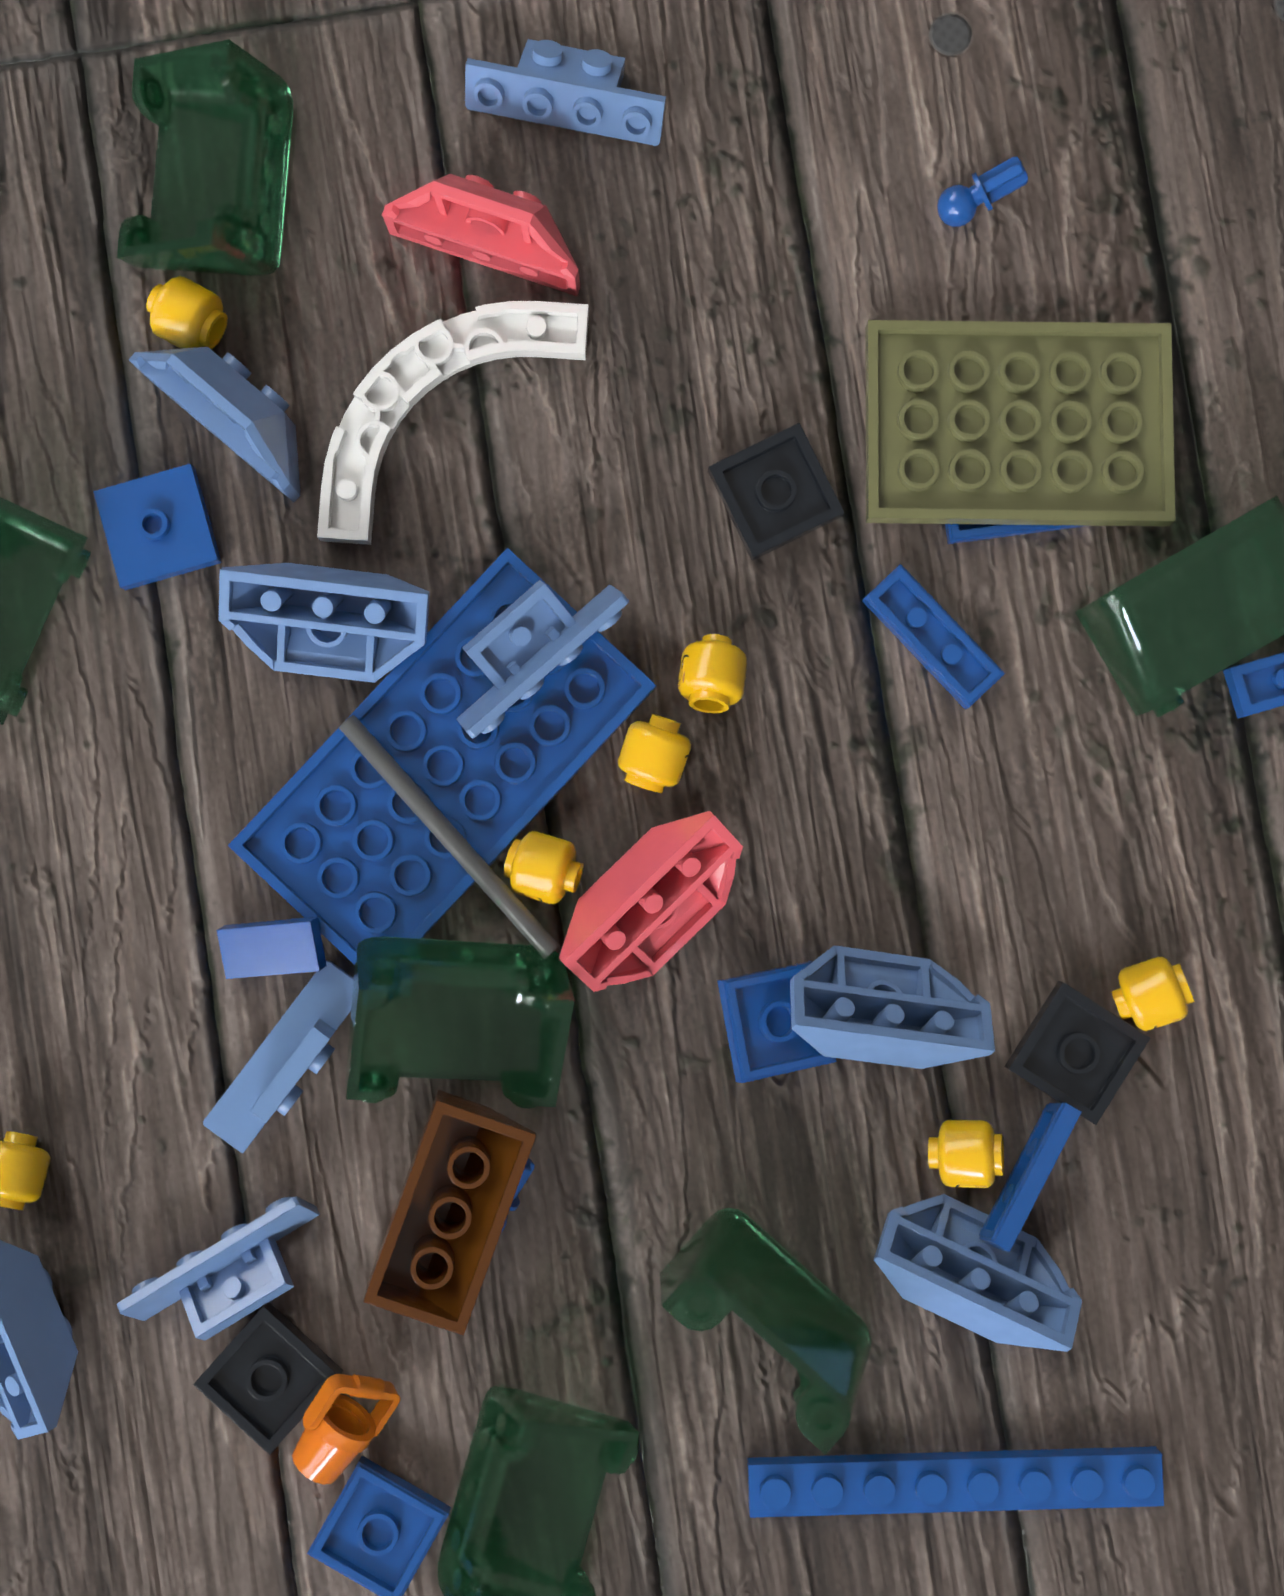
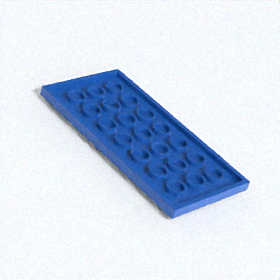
[228,548,657,985]

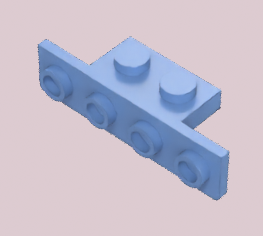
[465,39,666,146]
[456,580,629,739]
[203,960,368,1154]
[117,1196,320,1341]

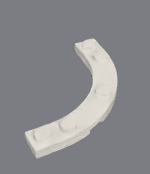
[317,301,589,545]

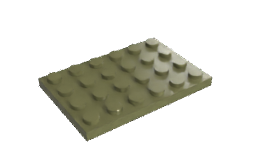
[865,320,1176,526]

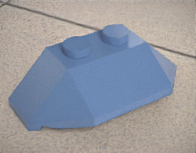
[129,347,300,502]
[219,563,430,683]
[790,945,995,1069]
[874,1194,1082,1352]
[0,1240,78,1440]

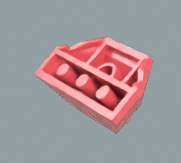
[382,174,580,296]
[559,811,743,992]

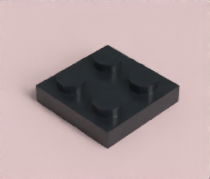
[708,423,844,561]
[1004,981,1150,1125]
[193,1302,343,1455]

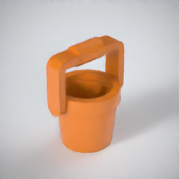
[292,1374,400,1485]

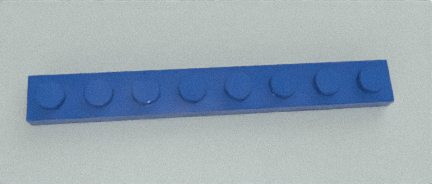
[747,1446,1164,1518]

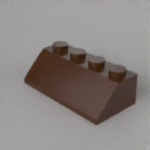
[363,1090,536,1336]

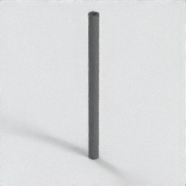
[339,715,560,959]

